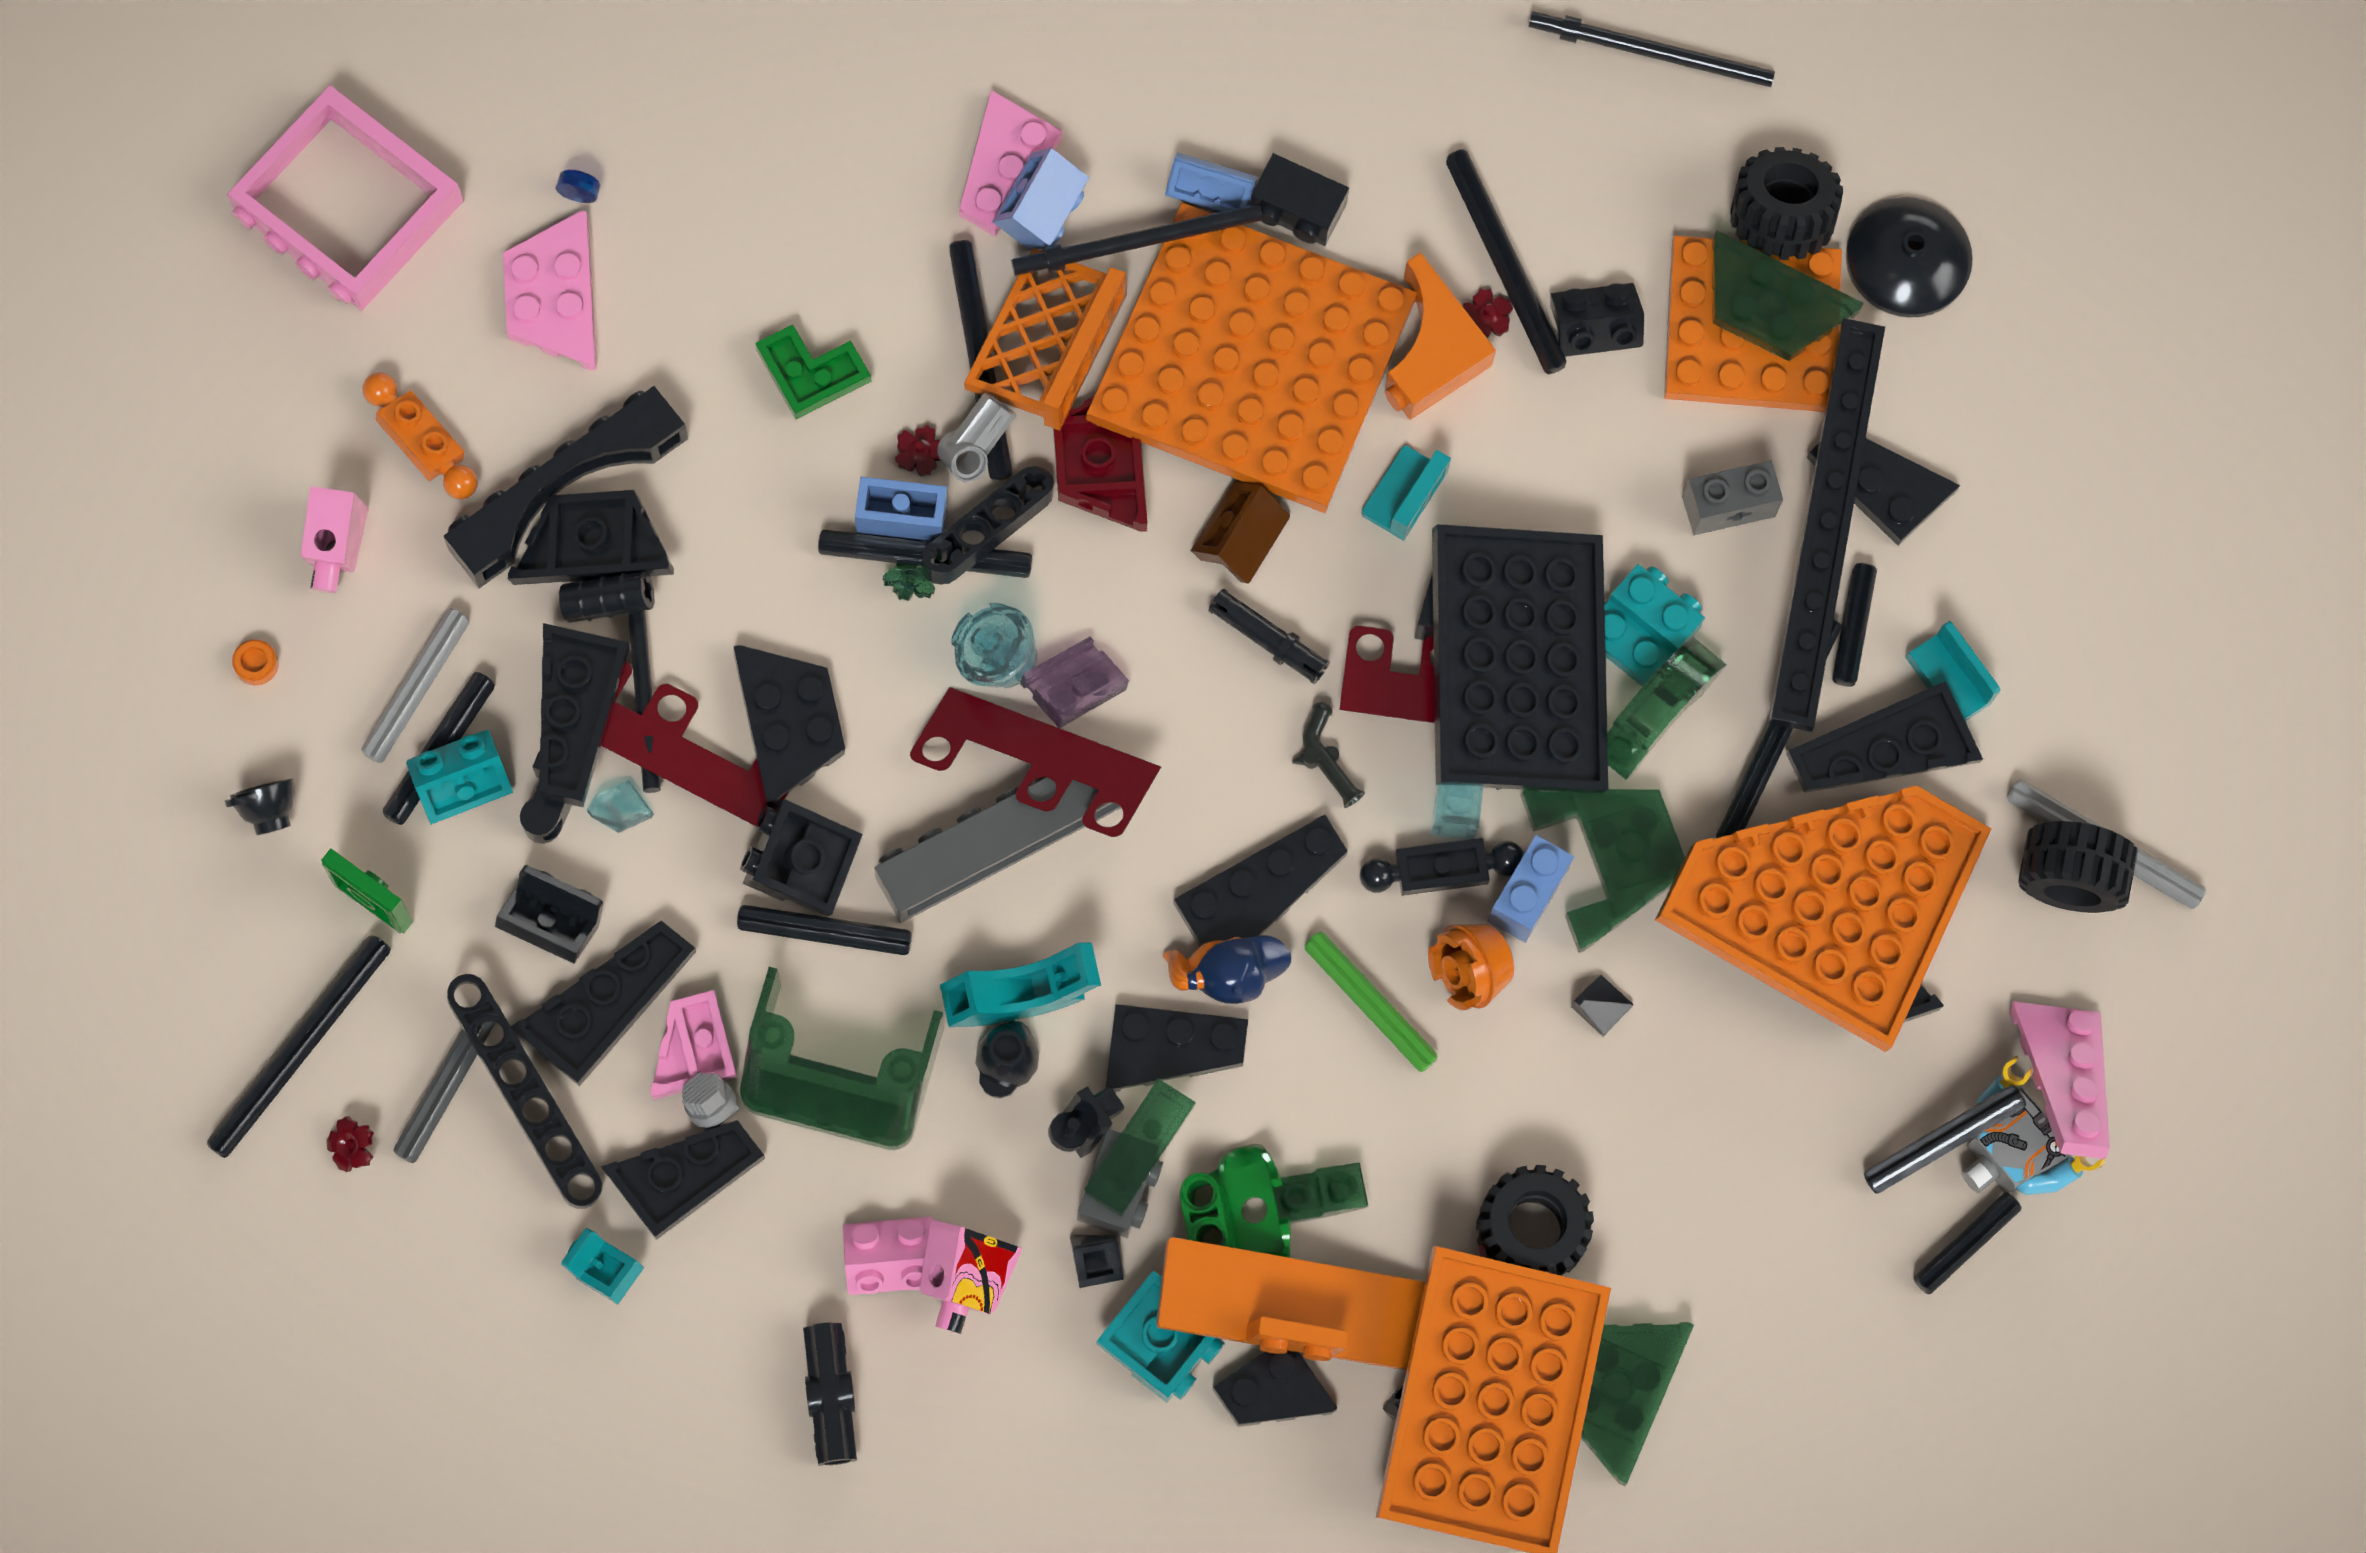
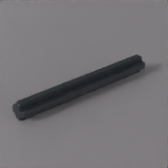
[818,530,1032,578]

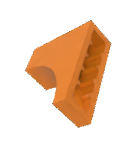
[1385,252,1496,420]

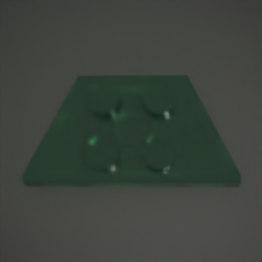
[1712,231,1864,361]
[1581,1322,1694,1486]

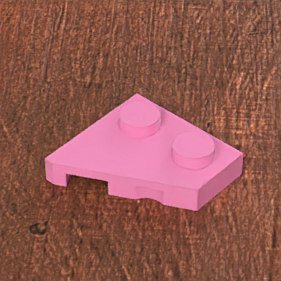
[650,990,737,1100]

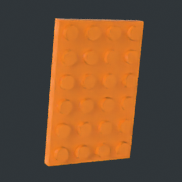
[1375,1246,1611,1553]

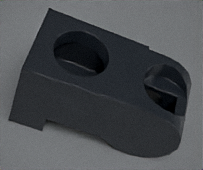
[520,751,572,844]

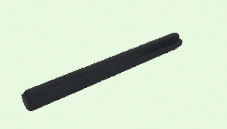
[1446,149,1567,375]
[949,240,1012,480]
[1716,620,1841,838]
[207,935,391,1158]

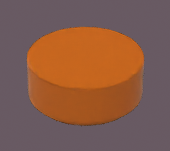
[232,639,279,686]

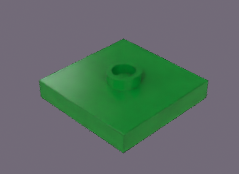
[321,848,413,934]

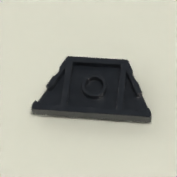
[508,490,674,585]
[733,645,845,807]

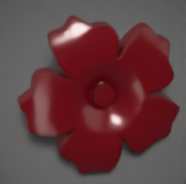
[1463,289,1513,338]
[895,425,941,477]
[326,1116,374,1172]

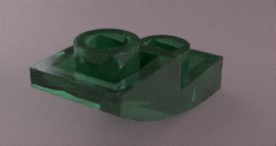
[1274,1162,1368,1224]

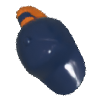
[1163,935,1292,1004]

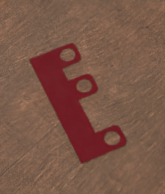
[1339,625,1435,723]
[601,662,790,826]
[910,687,1161,837]

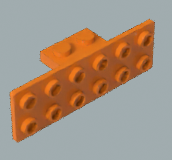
[1156,1237,1425,1371]

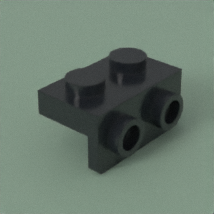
[1550,283,1644,357]
[495,865,603,964]

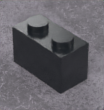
[1250,153,1349,246]

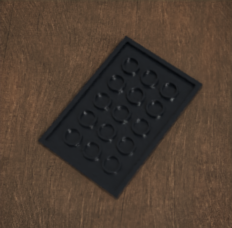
[1432,524,1608,793]

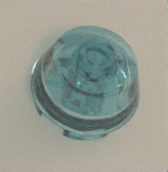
[951,603,1038,688]

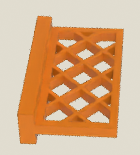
[964,248,1127,431]

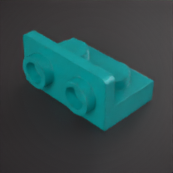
[406,730,514,825]

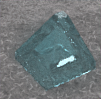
[586,780,654,833]

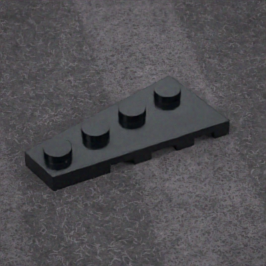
[539,623,629,807]

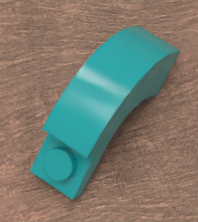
[940,942,1101,1027]

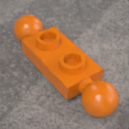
[362,372,478,500]

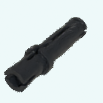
[1208,589,1330,684]

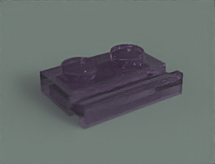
[1020,637,1129,729]

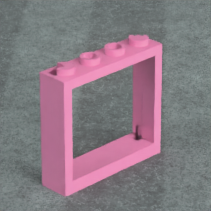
[227,85,463,311]

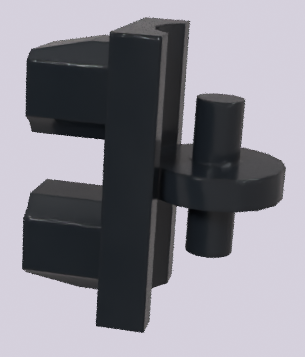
[1048,1086,1124,1158]

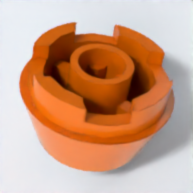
[1428,924,1514,1010]

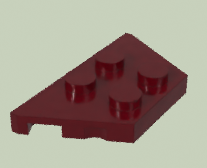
[1053,396,1148,532]

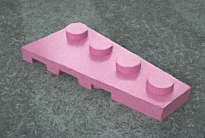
[2009,1001,2110,1159]

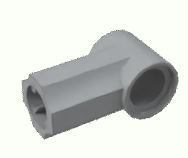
[937,393,1017,482]

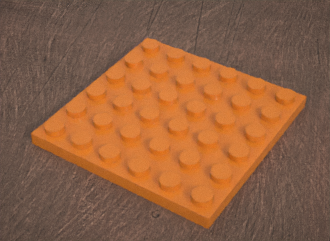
[1086,202,1417,514]

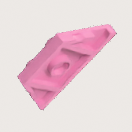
[503,211,596,370]

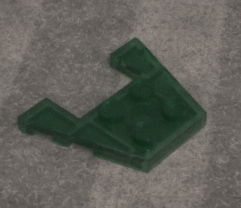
[1520,789,1685,953]

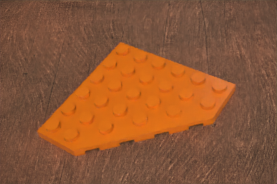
[1655,785,1992,1052]

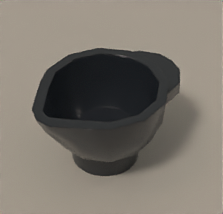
[225,778,295,835]
[975,1021,1039,1099]

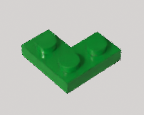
[755,324,872,420]

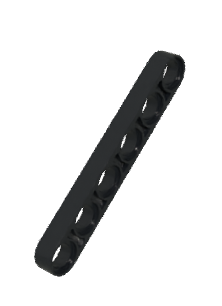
[447,974,602,1209]

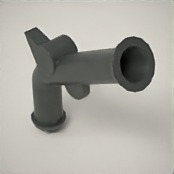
[1292,702,1365,808]

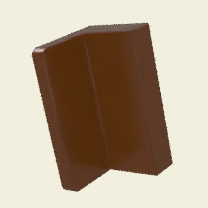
[1191,481,1290,584]

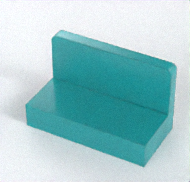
[1361,446,1451,541]
[1906,621,2001,721]

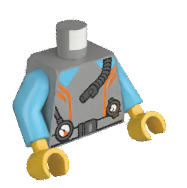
[1962,1056,2106,1195]

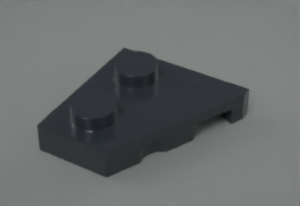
[1212,1350,1338,1427]

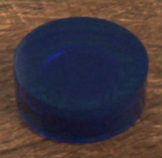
[555,170,601,203]

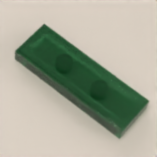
[1084,1078,1196,1217]

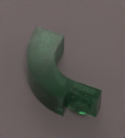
[1607,637,1727,780]

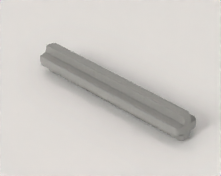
[361,608,469,763]

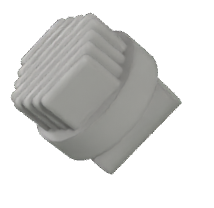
[682,1072,739,1131]

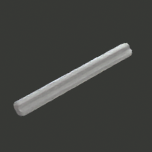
[2007,780,2206,909]

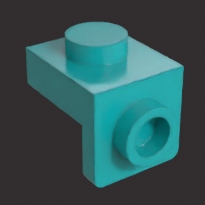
[561,1228,644,1305]

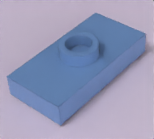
[1165,152,1258,212]

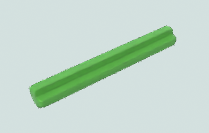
[1305,931,1438,1072]

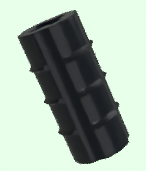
[559,571,655,623]

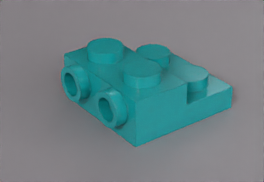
[1604,564,1705,690]
[1096,1271,1225,1403]

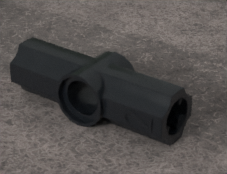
[803,1322,857,1466]

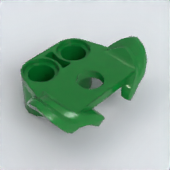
[1180,1144,1291,1258]

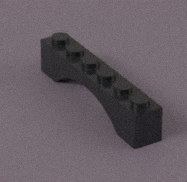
[443,386,688,589]

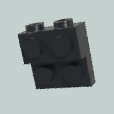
[740,799,863,917]

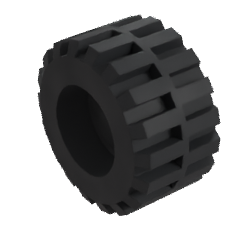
[1730,147,1843,260]
[2018,821,2138,913]
[1476,1165,1594,1276]

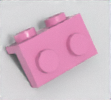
[842,1216,933,1295]

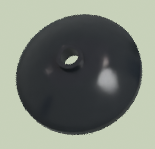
[1846,197,1973,318]

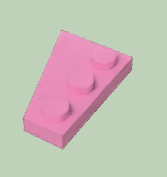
[959,90,1062,236]

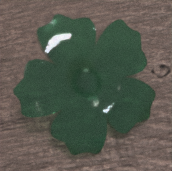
[882,563,935,601]

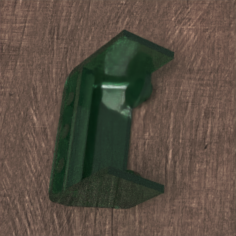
[740,967,944,1150]

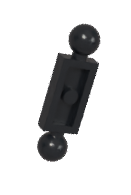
[1359,838,1524,896]

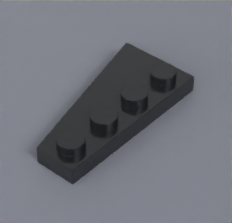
[1786,681,1983,793]
[1173,815,1348,947]
[511,920,696,1087]

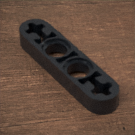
[922,466,1054,585]

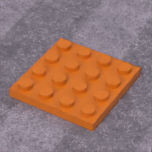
[1664,235,1842,412]

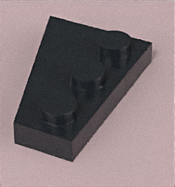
[1807,438,1960,546]
[1106,1004,1248,1092]
[601,1120,765,1240]

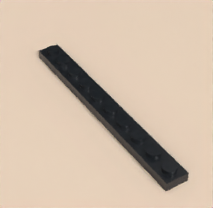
[1769,318,1885,732]

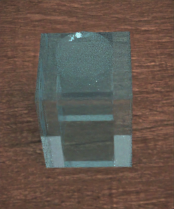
[1431,785,1483,839]

